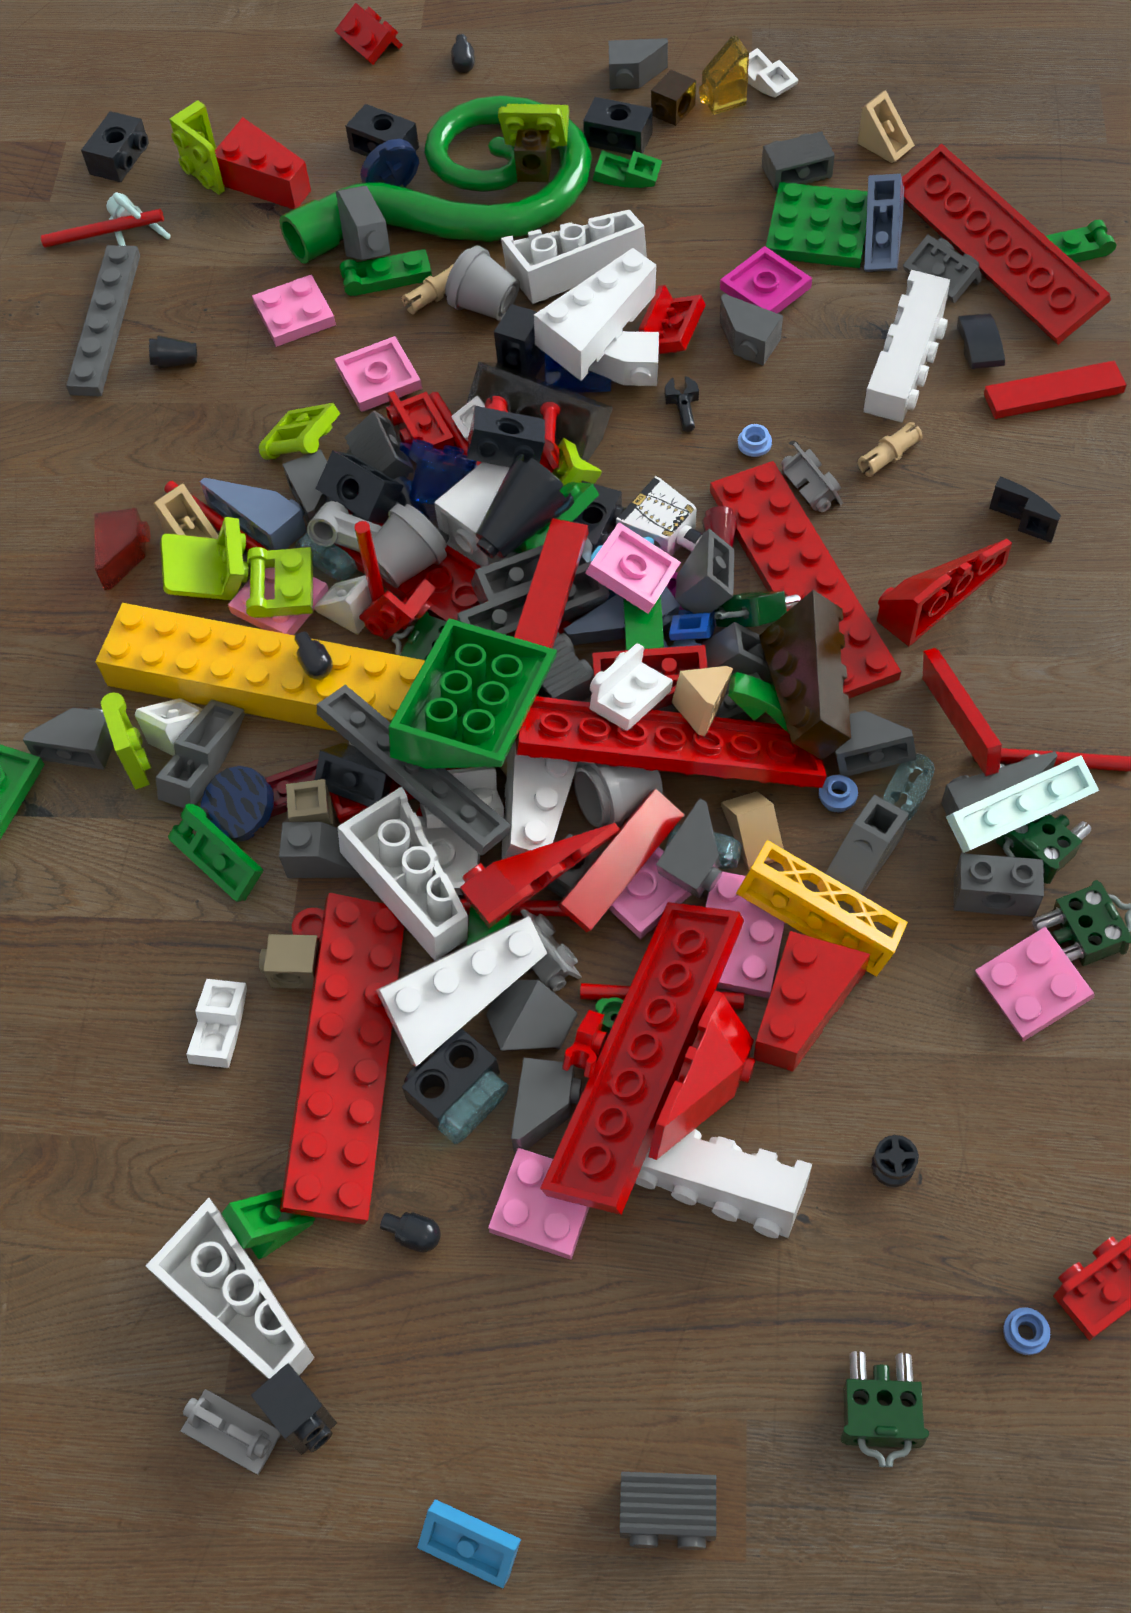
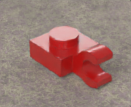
[562,1010,607,1078]

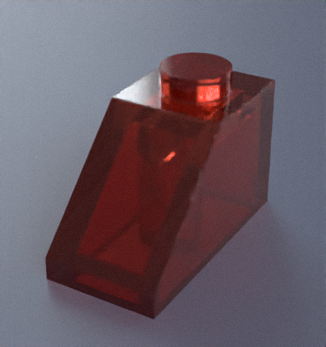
[95,508,151,590]

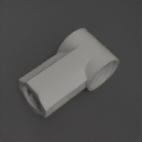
[307,501,382,552]

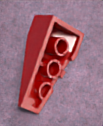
[877,539,1012,647]
[460,823,620,929]
[648,991,756,1160]

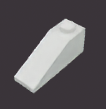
[588,331,659,386]

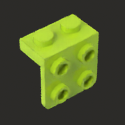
[169,100,225,195]
[498,104,569,148]
[160,517,249,600]

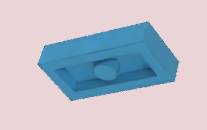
[417,1499,521,1589]

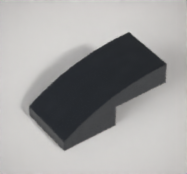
[957,313,1005,369]
[989,476,1061,543]

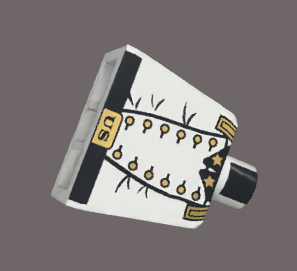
[616,476,703,556]

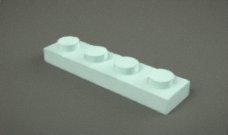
[946,755,1099,853]

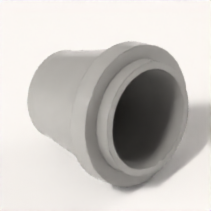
[445,245,520,320]
[373,504,447,588]
[574,762,662,828]

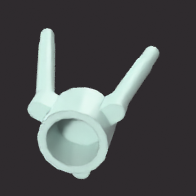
[106,192,170,246]

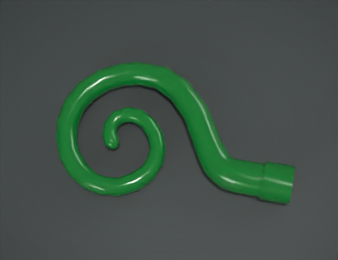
[279,96,592,263]

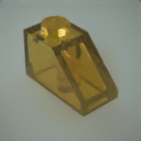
[699,35,749,115]

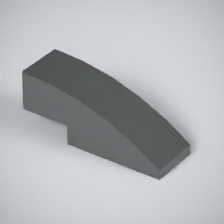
[156,699,245,808]

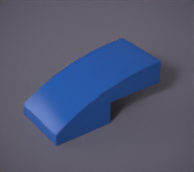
[669,609,716,641]

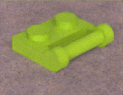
[259,403,340,460]
[246,547,313,618]
[101,692,152,790]

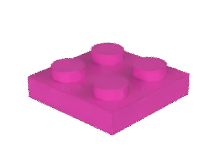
[720,246,812,314]

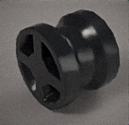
[871,1135,919,1187]

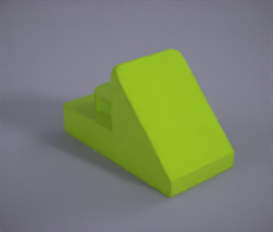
[552,438,602,485]

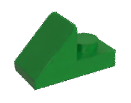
[221,1189,315,1259]

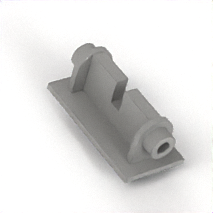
[781,442,844,512]
[520,909,582,992]
[181,1389,281,1475]

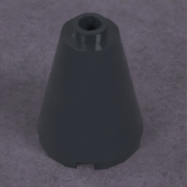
[475,454,574,559]

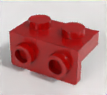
[334,3,403,65]
[639,285,706,354]
[386,391,455,460]
[359,579,436,640]
[1053,1234,1131,1341]

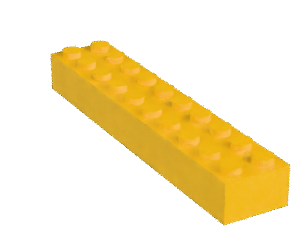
[95,603,425,731]

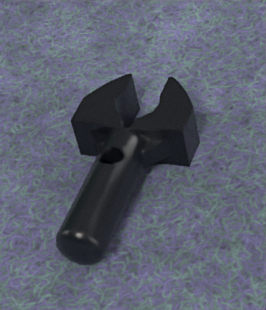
[664,376,699,432]

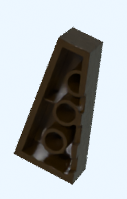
[759,590,851,760]

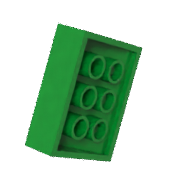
[389,618,557,769]

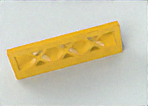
[736,840,908,977]

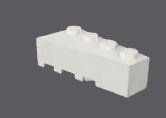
[501,210,647,304]
[534,248,656,381]
[863,270,950,422]
[502,741,578,859]
[338,787,468,961]
[376,916,547,1066]
[635,1129,812,1238]
[146,1198,315,1380]

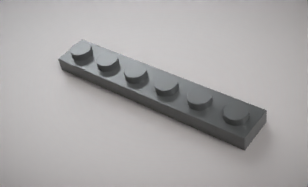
[66,245,140,396]
[317,685,511,855]

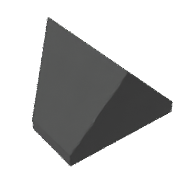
[486,980,578,1051]

